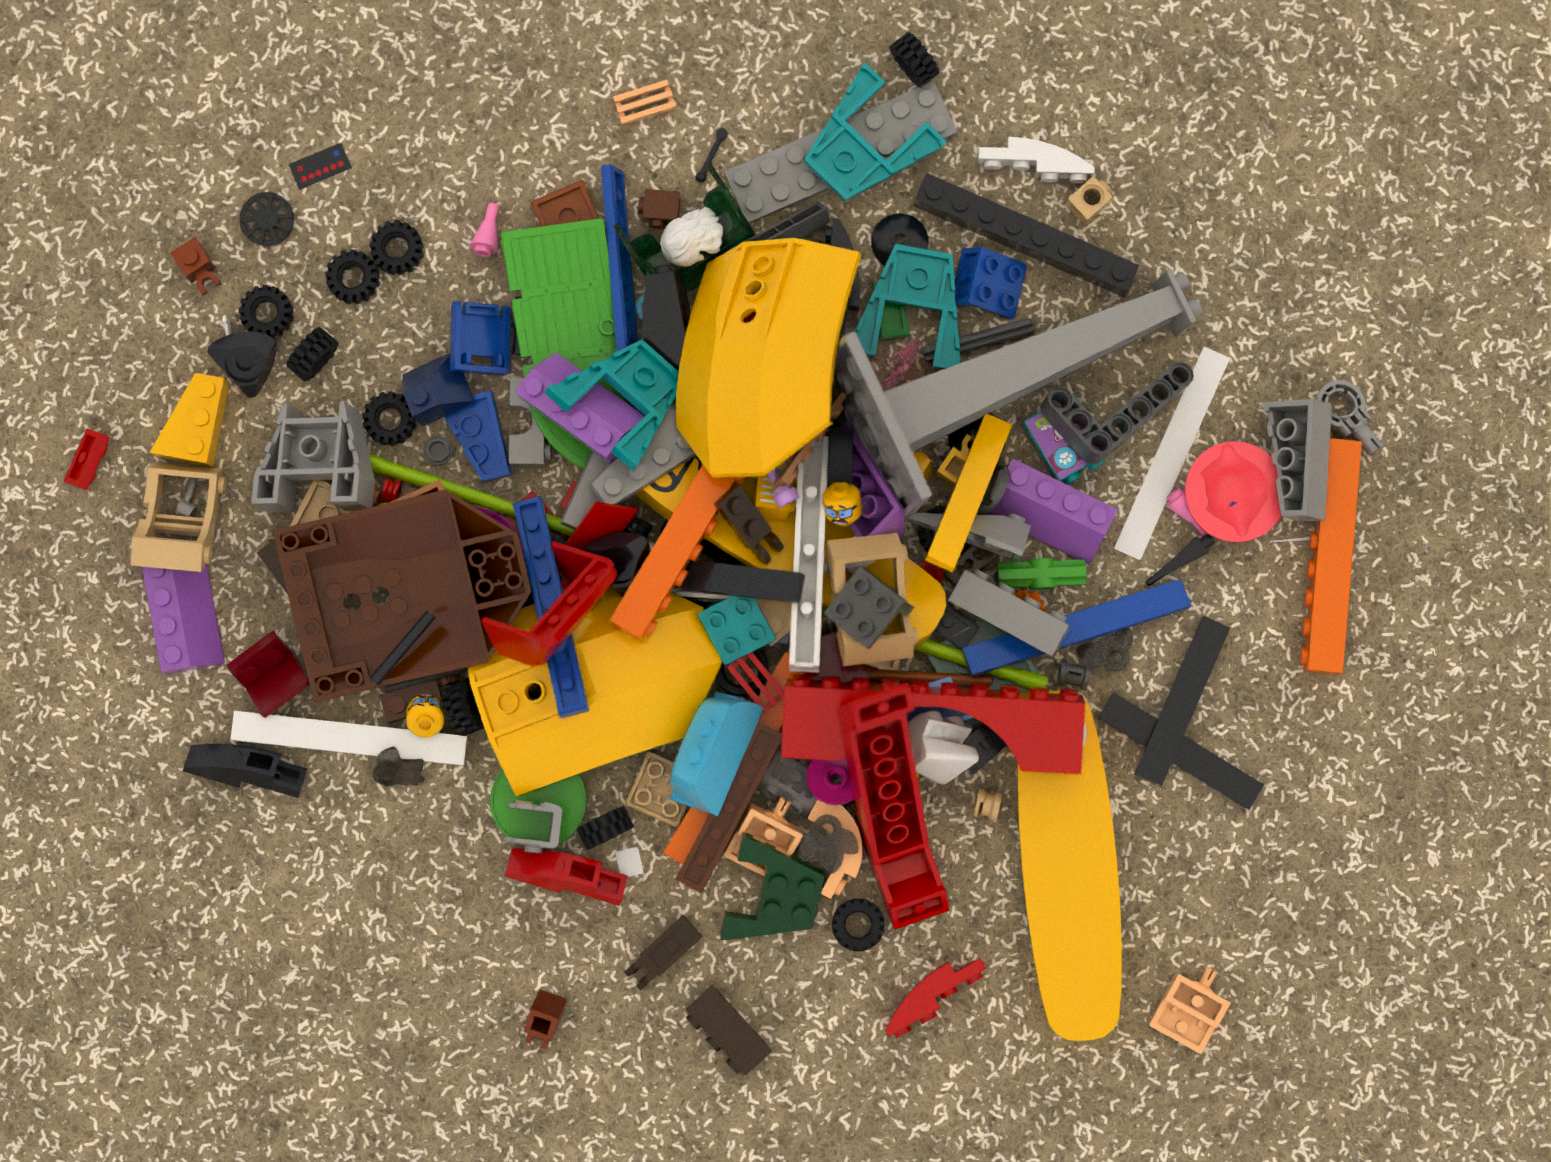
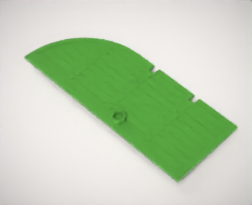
[500,218,634,470]

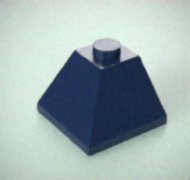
[402,353,475,426]

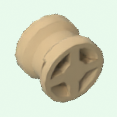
[973,788,1002,821]

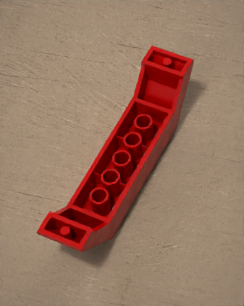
[837,682,949,930]

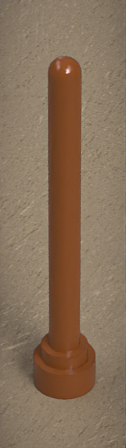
[863,664,993,687]

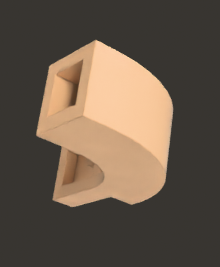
[807,799,862,899]

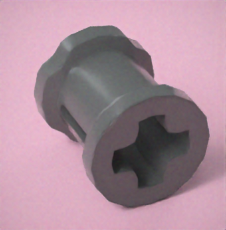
[1057,659,1091,691]

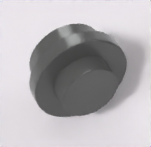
[424,436,453,466]

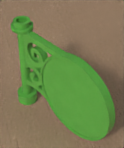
[490,769,587,849]

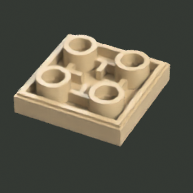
[625,751,688,828]

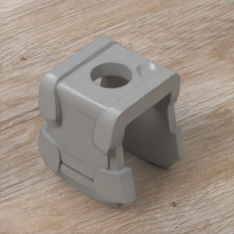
[502,800,562,853]

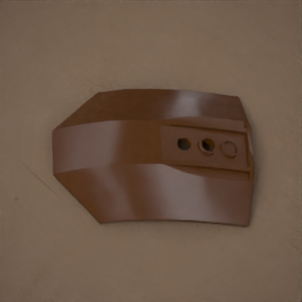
[272,490,531,703]

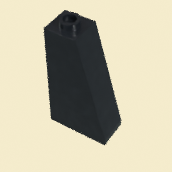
[641,264,691,371]

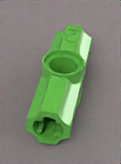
[997,558,1086,590]

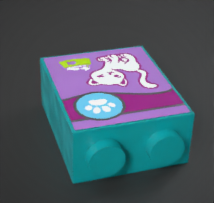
[1022,393,1106,485]

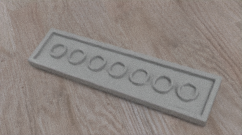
[724,81,957,225]

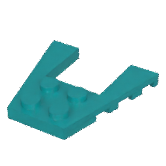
[804,62,947,203]
[855,244,961,370]
[545,339,679,471]

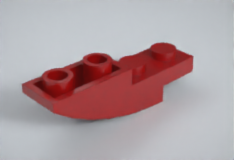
[504,848,628,906]
[885,958,987,1038]

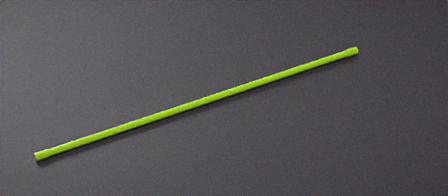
[369,453,1048,689]

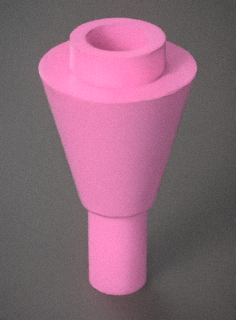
[470,203,499,257]
[1166,487,1207,536]

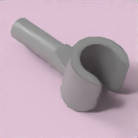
[177,478,198,517]

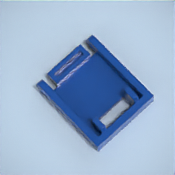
[450,301,510,376]

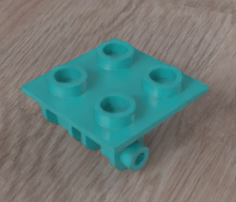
[697,596,776,665]

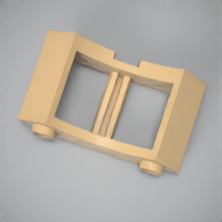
[131,462,227,572]
[827,533,918,666]

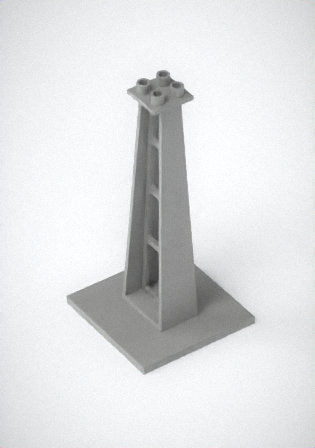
[831,269,1202,523]

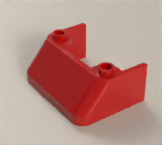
[481,541,617,666]

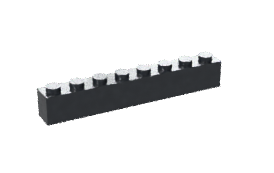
[914,173,1139,297]

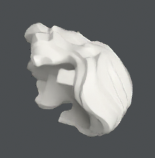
[660,207,723,267]

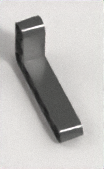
[1040,362,1194,464]

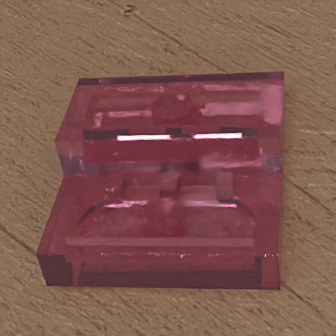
[880,337,921,392]

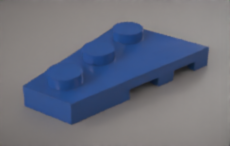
[445,390,512,482]

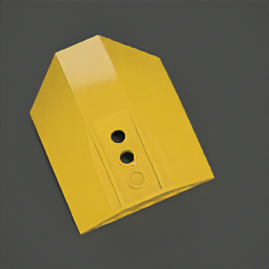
[676,238,861,478]
[467,586,723,797]

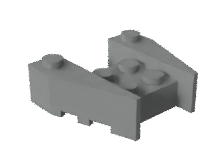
[251,401,375,513]

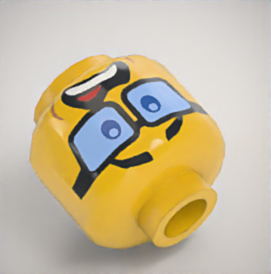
[822,482,862,526]
[406,694,444,738]

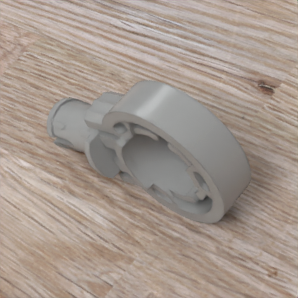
[1315,380,1384,456]

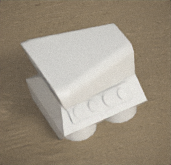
[908,711,979,785]

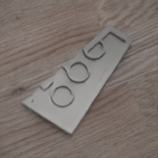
[591,402,697,505]

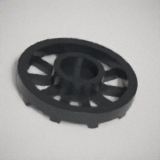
[239,192,294,246]

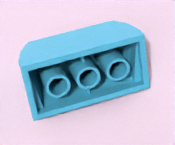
[670,691,764,816]

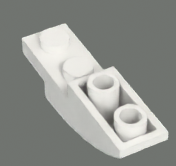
[977,137,1095,184]

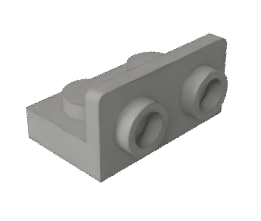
[757,750,817,818]

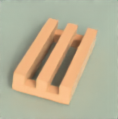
[613,79,677,126]

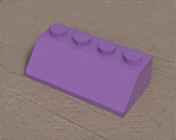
[514,353,645,464]
[827,421,904,537]
[986,458,1118,565]
[142,564,225,674]

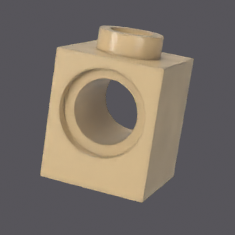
[1066,176,1113,225]

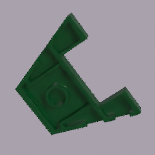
[720,832,824,940]

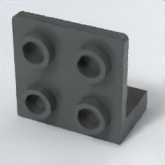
[825,566,915,649]

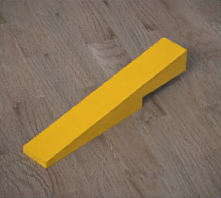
[925,413,1012,572]

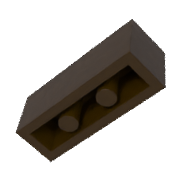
[685,984,772,1075]

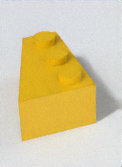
[149,373,230,467]

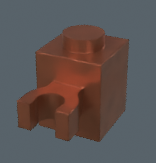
[170,237,222,296]
[523,989,567,1049]

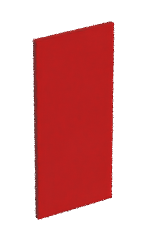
[556,501,637,572]

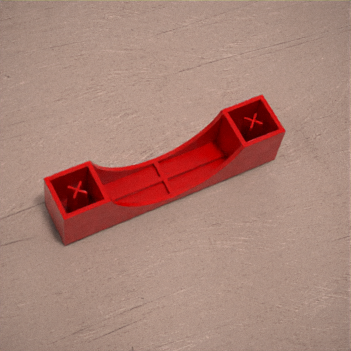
[781,674,1085,774]

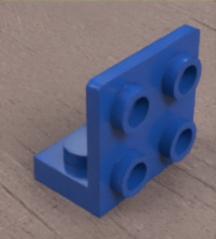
[955,247,1027,319]

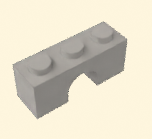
[509,377,552,467]

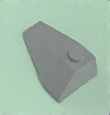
[907,513,1031,561]

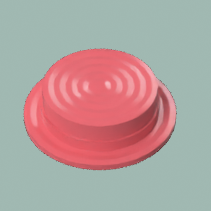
[1185,441,1281,543]

